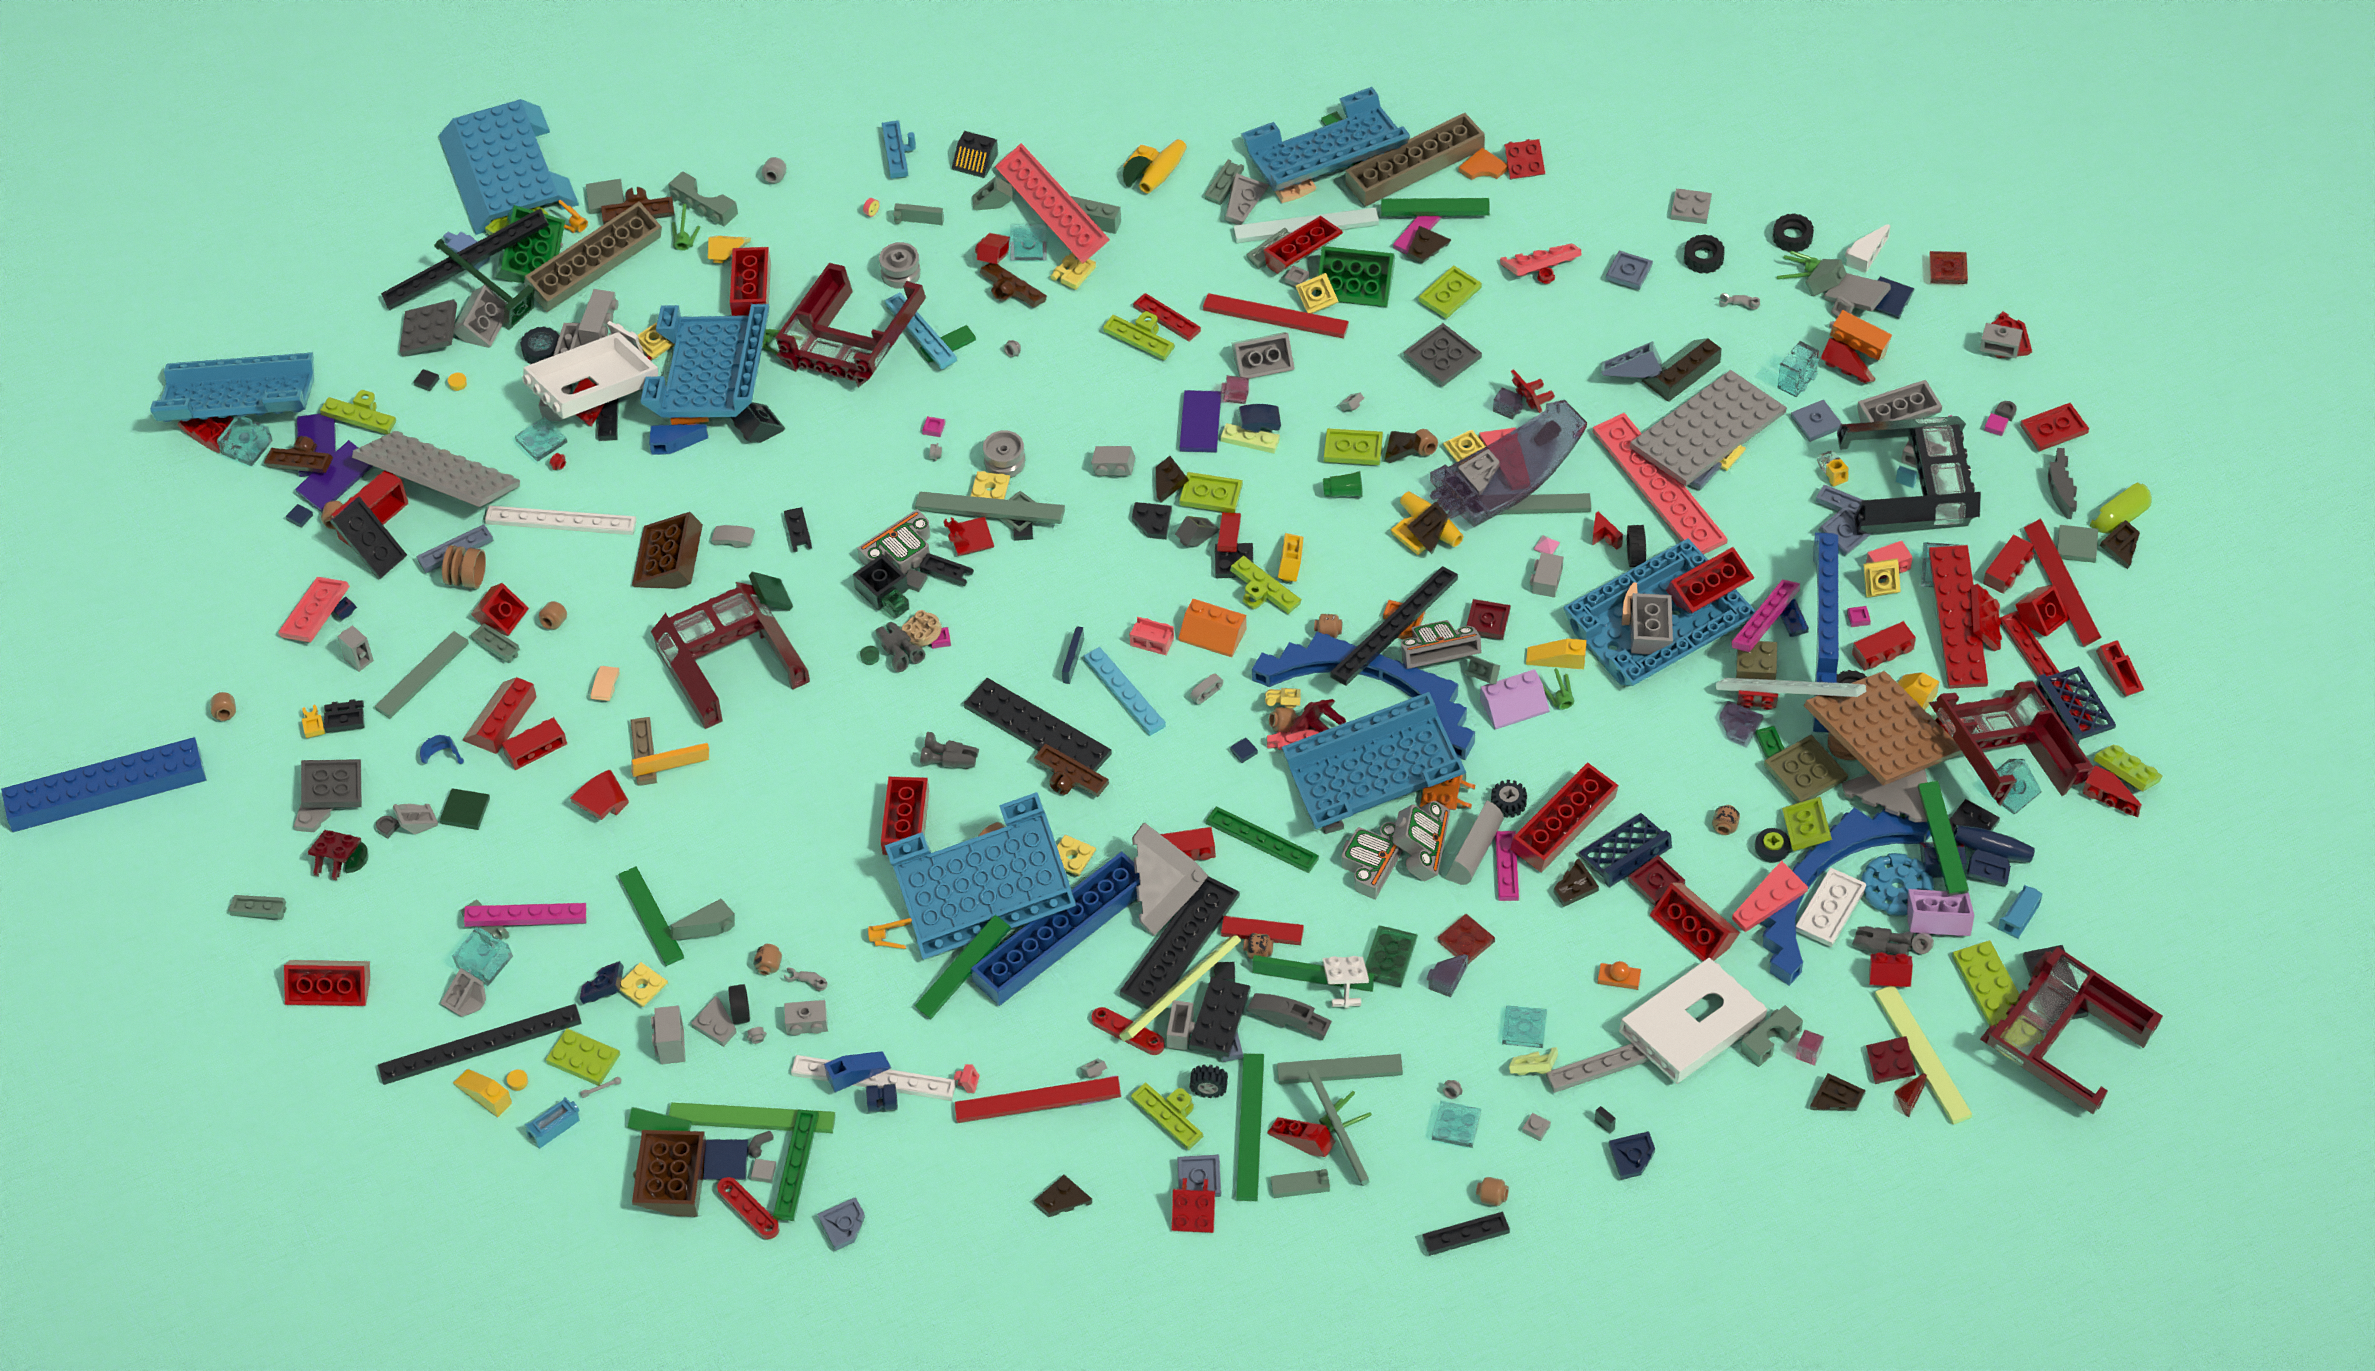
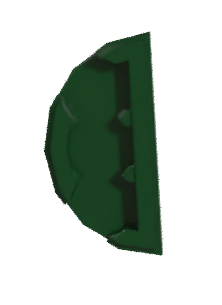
[1123,156,1153,188]
[345,842,369,873]

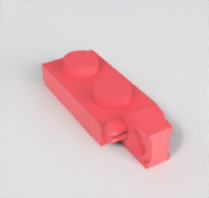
[1267,729,1320,750]

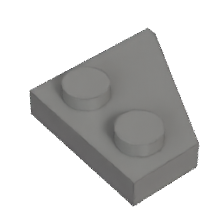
[1458,449,1500,496]
[294,805,335,833]
[691,996,737,1047]

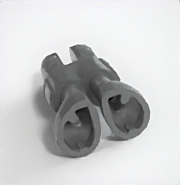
[875,622,926,672]
[920,732,979,769]
[1852,926,1914,956]

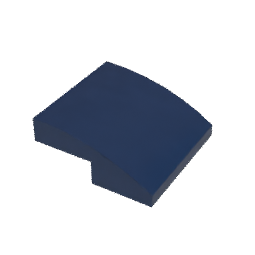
[1874,276,1915,319]
[1238,404,1281,433]
[704,1139,748,1180]

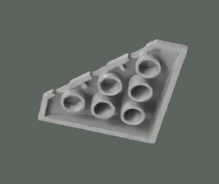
[1842,769,1928,822]
[1132,823,1208,936]

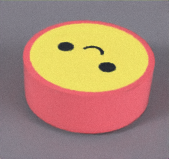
[863,198,879,217]

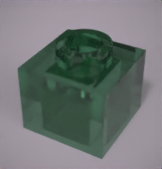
[882,589,910,619]

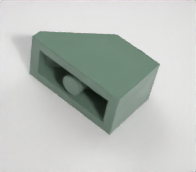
[972,176,1013,210]
[1805,259,1847,296]

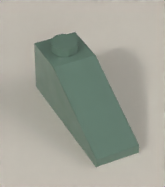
[671,899,735,940]

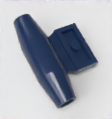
[1953,825,2035,887]

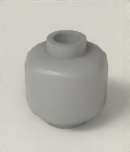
[761,157,787,184]

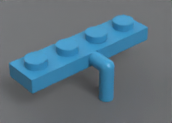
[882,120,916,178]

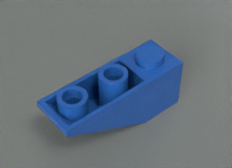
[649,424,708,455]
[824,1051,891,1092]

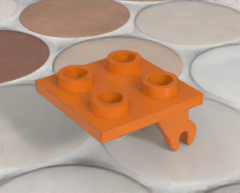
[1420,775,1476,810]

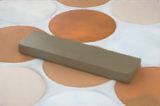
[630,717,657,786]

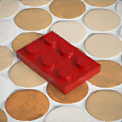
[2020,402,2089,451]
[1971,583,2002,652]

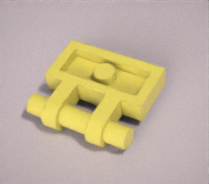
[1050,252,1096,290]
[1265,688,1301,708]

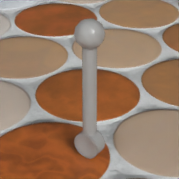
[580,1077,622,1098]

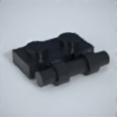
[324,699,365,733]

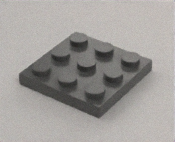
[399,299,457,357]
[1404,323,1482,387]
[301,759,362,808]

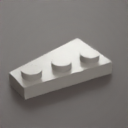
[1224,173,1269,225]

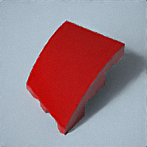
[177,416,233,453]
[570,770,629,820]

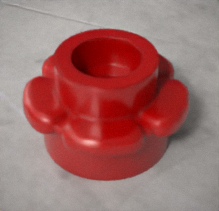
[1537,267,1555,284]
[549,453,566,470]

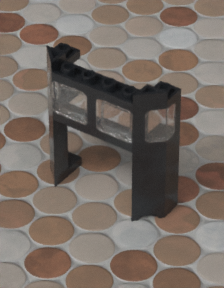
[1837,416,1981,535]

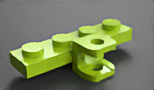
[1103,311,1175,361]
[320,390,396,435]
[1230,556,1302,614]
[1131,1082,1204,1150]

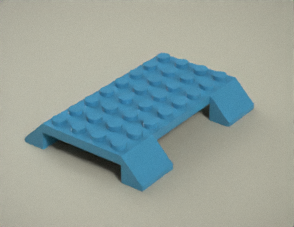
[1241,87,1410,192]
[439,99,579,235]
[641,304,770,418]
[150,352,314,422]
[1282,692,1466,829]
[885,792,1076,960]

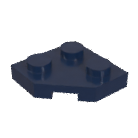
[580,961,624,1004]
[1608,1131,1655,1180]

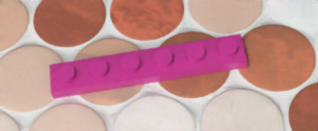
[1732,579,1800,652]
[464,903,587,927]

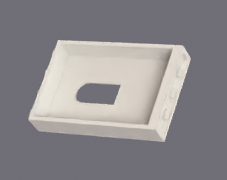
[522,332,658,419]
[1619,958,1767,1084]

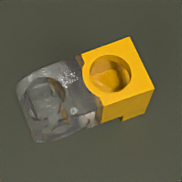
[1817,450,1848,487]

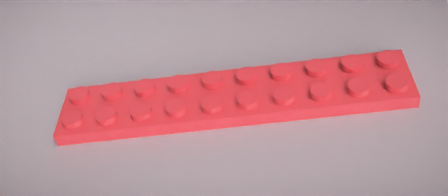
[995,143,1110,264]
[1592,413,1728,555]

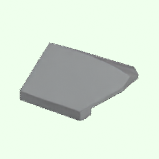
[393,804,438,835]
[441,968,486,1017]

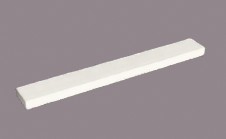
[485,506,637,535]
[791,1055,957,1101]

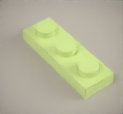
[1221,423,1280,454]

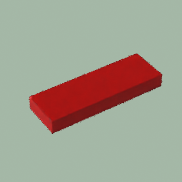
[1217,512,1241,552]

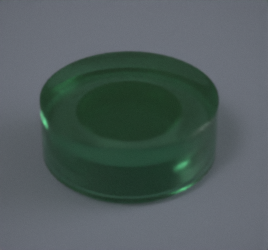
[860,646,880,665]

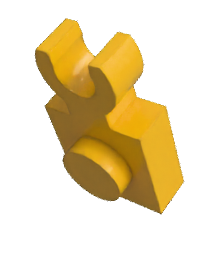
[302,705,325,738]

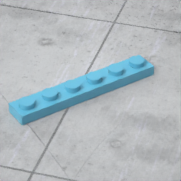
[885,292,957,369]
[1084,647,1166,736]

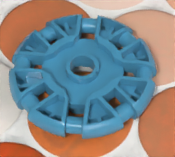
[1861,853,1934,916]

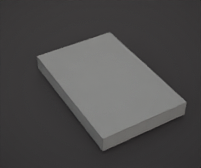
[1824,273,1891,312]

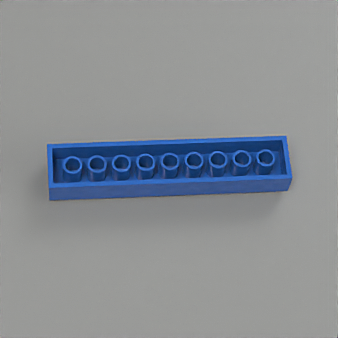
[1,737,207,832]
[971,851,1140,1006]

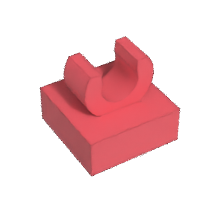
[954,1064,980,1093]

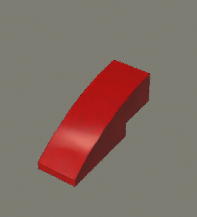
[2096,640,2144,697]

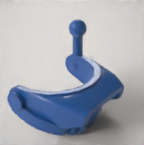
[420,735,464,764]

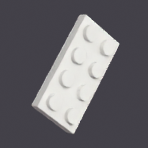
[1795,868,1866,947]

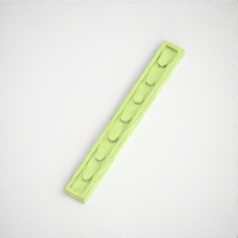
[1119,935,1241,1041]
[1875,986,1972,1125]

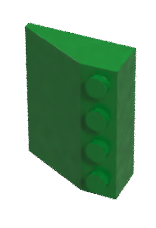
[496,205,566,283]
[1315,246,1395,307]

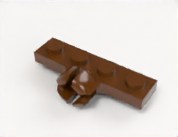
[601,187,675,224]
[980,263,1047,307]
[264,436,333,473]
[1034,744,1109,797]

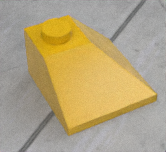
[708,236,751,263]
[1898,672,1940,710]

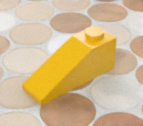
[1278,533,1304,582]
[1526,639,1587,669]
[453,1069,512,1117]

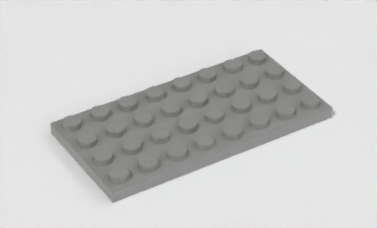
[1630,370,1787,486]
[352,431,520,507]

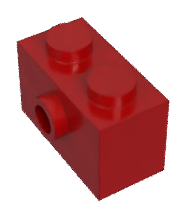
[975,233,1010,264]
[1869,952,1913,987]

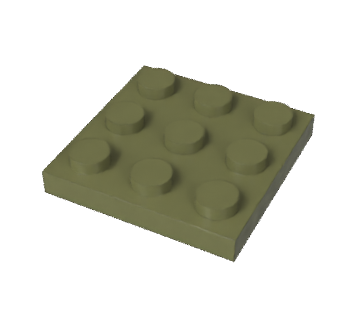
[1764,734,1848,803]

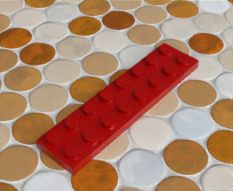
[1928,545,1988,689]

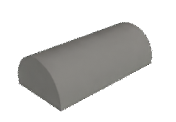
[1857,380,1942,423]
[1445,800,1504,885]

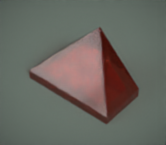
[1894,1073,1927,1117]

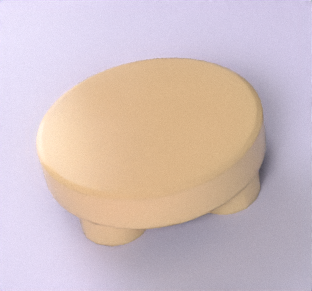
[902,610,942,647]

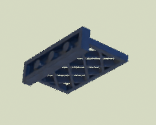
[2036,666,2116,744]
[1579,813,1672,887]

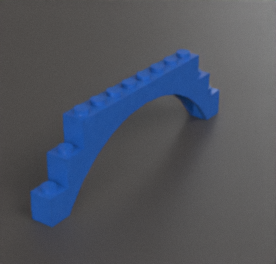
[1813,532,1839,733]
[1252,632,1475,760]
[1760,807,1931,986]

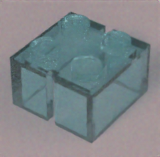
[1777,341,1820,398]
[217,416,273,466]
[452,926,513,986]

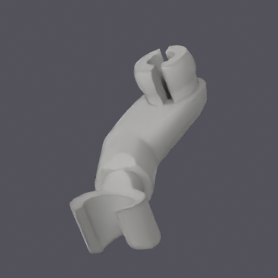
[1719,293,1761,310]
[784,967,828,991]

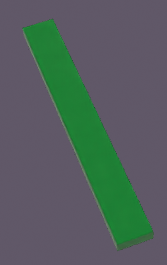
[1237,1053,1264,1201]

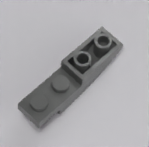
[2048,448,2077,519]
[1247,993,1332,1040]

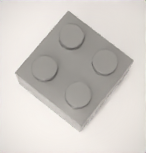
[651,1005,686,1065]

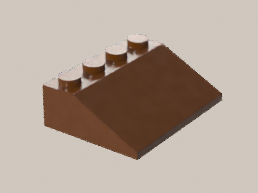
[632,512,703,589]
[632,1130,706,1217]

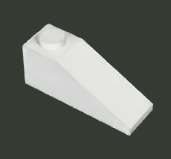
[1845,224,1891,273]

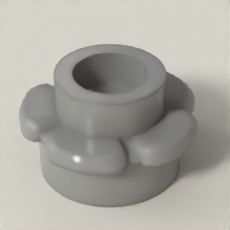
[1004,340,1021,357]
[929,443,942,461]
[747,1027,767,1044]
[1443,1080,1463,1099]

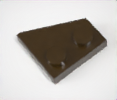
[1406,226,1451,264]
[1385,431,1421,463]
[1155,456,1189,503]
[1407,501,1449,554]
[2100,520,2140,569]
[1554,859,1599,907]
[1810,1073,1866,1111]
[1034,1174,1093,1217]

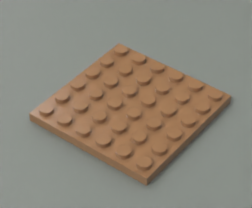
[1804,671,1962,786]

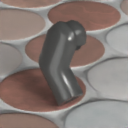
[748,1131,774,1158]

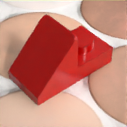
[1592,511,1623,550]

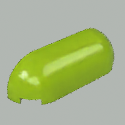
[2090,482,2152,533]

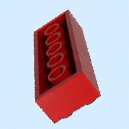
[1510,762,1619,873]

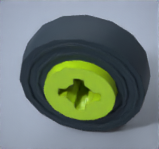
[1755,828,1791,862]

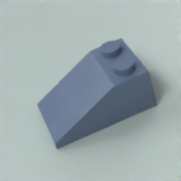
[1601,341,1662,378]

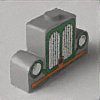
[857,509,930,574]
[1401,620,1482,669]
[1393,801,1451,882]
[1342,822,1404,900]

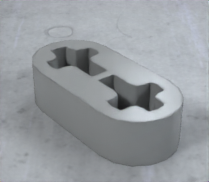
[1190,674,1224,704]

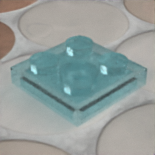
[515,417,567,462]
[1502,1005,1547,1048]
[1432,1101,1481,1148]

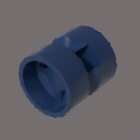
[866,1083,898,1113]

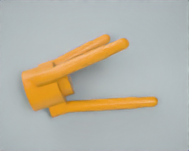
[558,200,588,233]
[868,918,912,949]

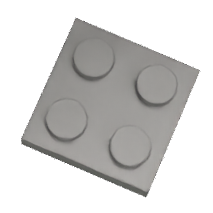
[1671,188,1712,224]

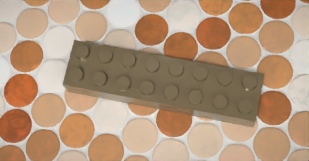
[1346,112,1485,207]
[524,202,662,312]

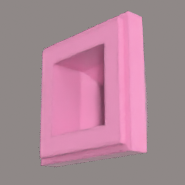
[1534,535,1560,554]

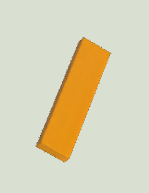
[631,743,709,777]

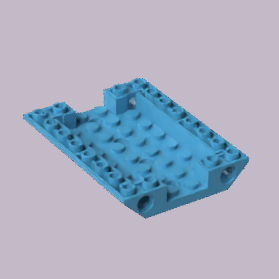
[1564,538,1756,686]

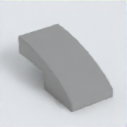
[711,525,755,548]

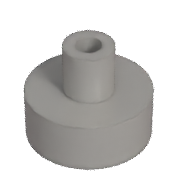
[1912,932,1934,954]

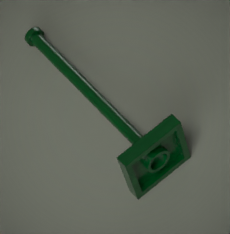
[434,239,535,330]

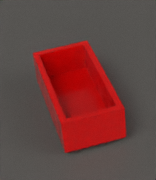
[331,470,409,548]

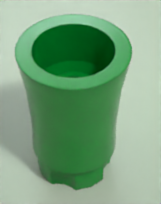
[1323,471,1363,497]

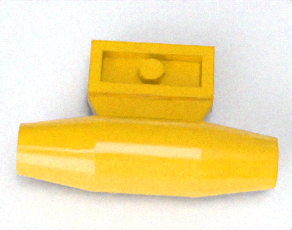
[1123,139,1187,193]
[1391,491,1464,555]

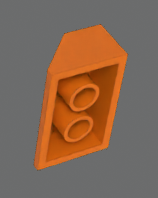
[1829,310,1892,360]
[1178,599,1247,658]

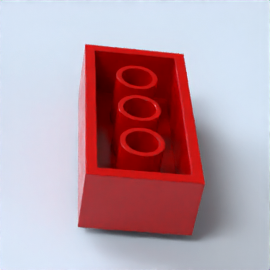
[730,247,771,316]
[881,776,930,855]

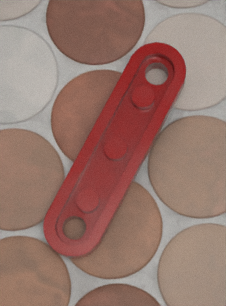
[1092,1007,1165,1055]
[717,1177,779,1239]

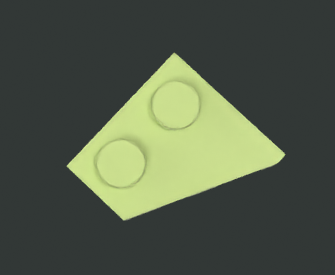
[1509,1047,1558,1075]

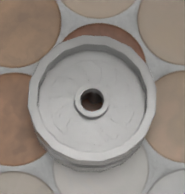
[879,242,921,289]
[983,430,1025,477]

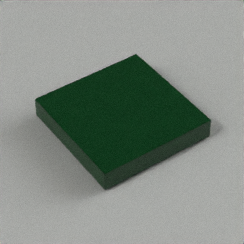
[748,571,793,611]
[440,788,490,830]

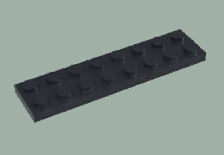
[964,678,1112,772]
[1120,876,1240,1009]

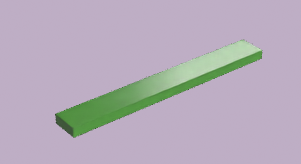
[669,1102,836,1133]

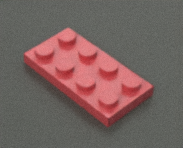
[278,577,350,642]

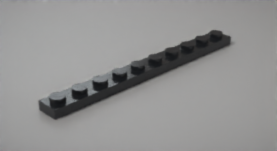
[381,208,549,310]
[1330,566,1458,686]
[377,1003,582,1085]

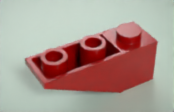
[1820,338,1875,384]
[2083,765,2142,818]
[1267,1117,1336,1158]

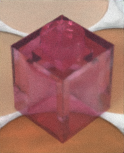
[1221,375,1249,404]
[1795,1030,1824,1066]

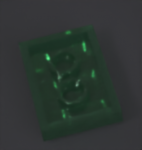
[1365,925,1418,988]

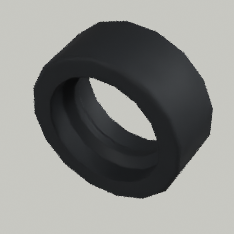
[728,984,750,1024]

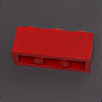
[1983,534,2034,594]
[1852,621,1916,671]
[502,717,567,770]
[1160,827,1216,861]

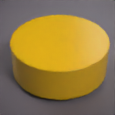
[448,373,467,391]
[507,1069,528,1091]

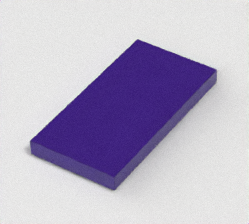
[1180,390,1221,453]
[297,413,336,477]
[295,440,373,512]

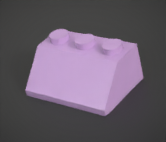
[1480,669,1550,730]
[1907,889,1975,936]

